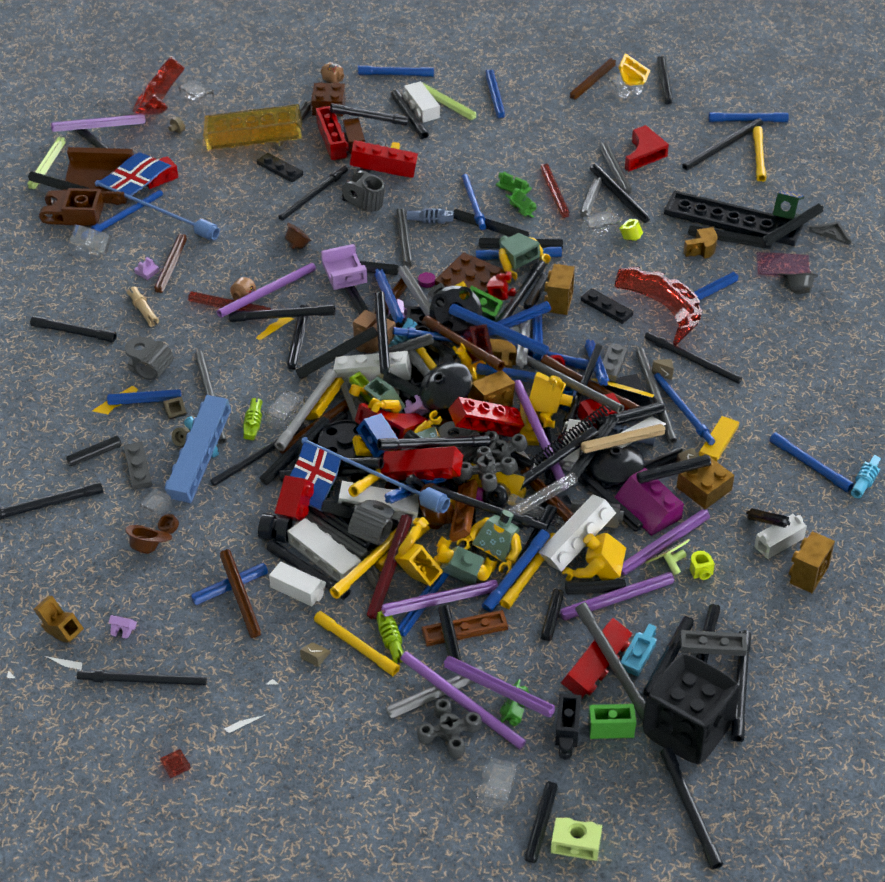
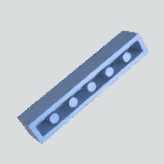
[165,395,231,503]

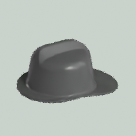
[777,273,818,294]

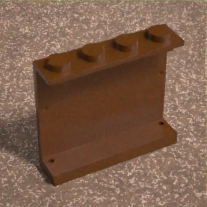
[58,147,134,205]

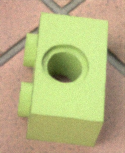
[551,817,602,861]

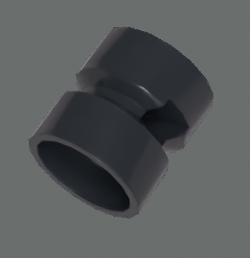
[258,513,293,543]

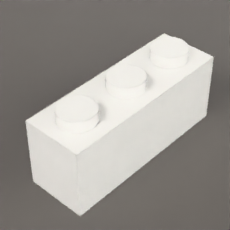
[403,81,440,122]

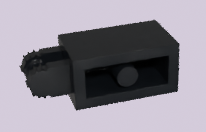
[555,693,581,760]

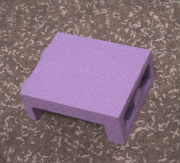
[321,244,367,290]

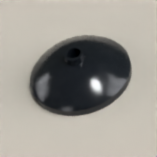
[419,361,473,412]
[586,444,645,485]

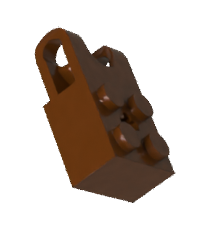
[39,188,104,226]

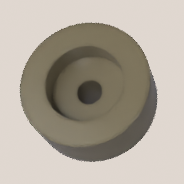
[168,116,185,133]
[172,427,190,446]

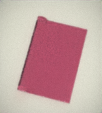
[757,252,811,276]

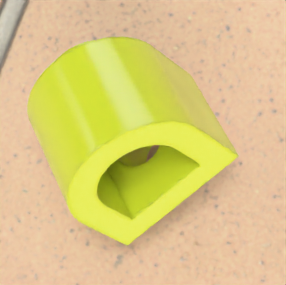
[619,219,643,241]
[689,551,715,580]

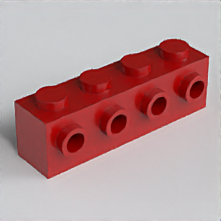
[316,106,349,160]
[350,140,418,178]
[448,397,525,437]
[381,446,463,482]
[560,618,633,699]

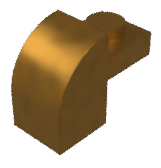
[683,227,717,259]
[489,339,517,369]
[33,596,84,642]

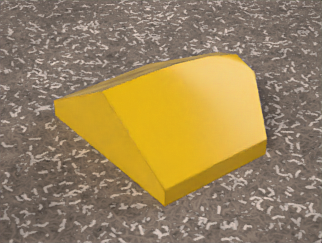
[618,53,650,86]

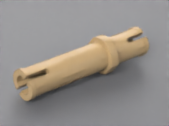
[127,286,159,327]

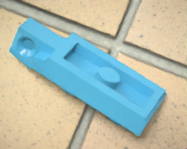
[620,624,657,677]

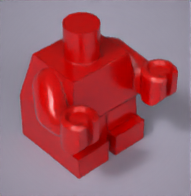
[486,271,516,300]

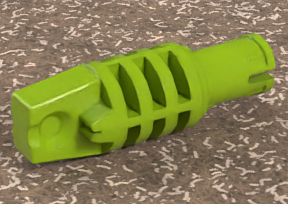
[243,398,262,441]
[377,611,404,663]

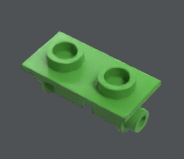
[495,172,532,194]
[505,189,537,217]
[499,679,529,726]

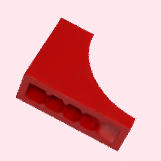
[625,125,669,172]
[355,403,429,439]

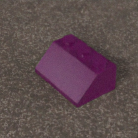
[614,468,684,536]

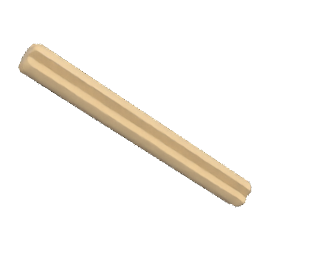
[580,424,666,453]

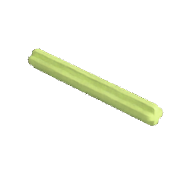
[422,82,476,120]
[27,137,66,189]

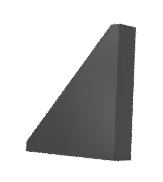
[809,221,852,245]

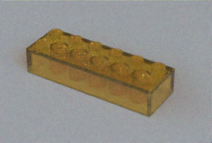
[203,104,302,150]

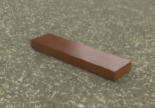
[449,479,478,542]
[421,610,508,647]

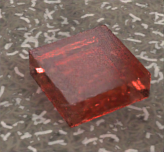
[160,749,191,779]

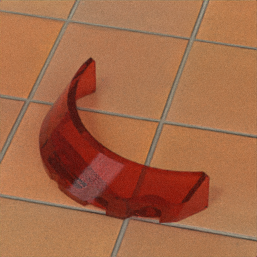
[132,56,185,115]
[614,266,702,346]

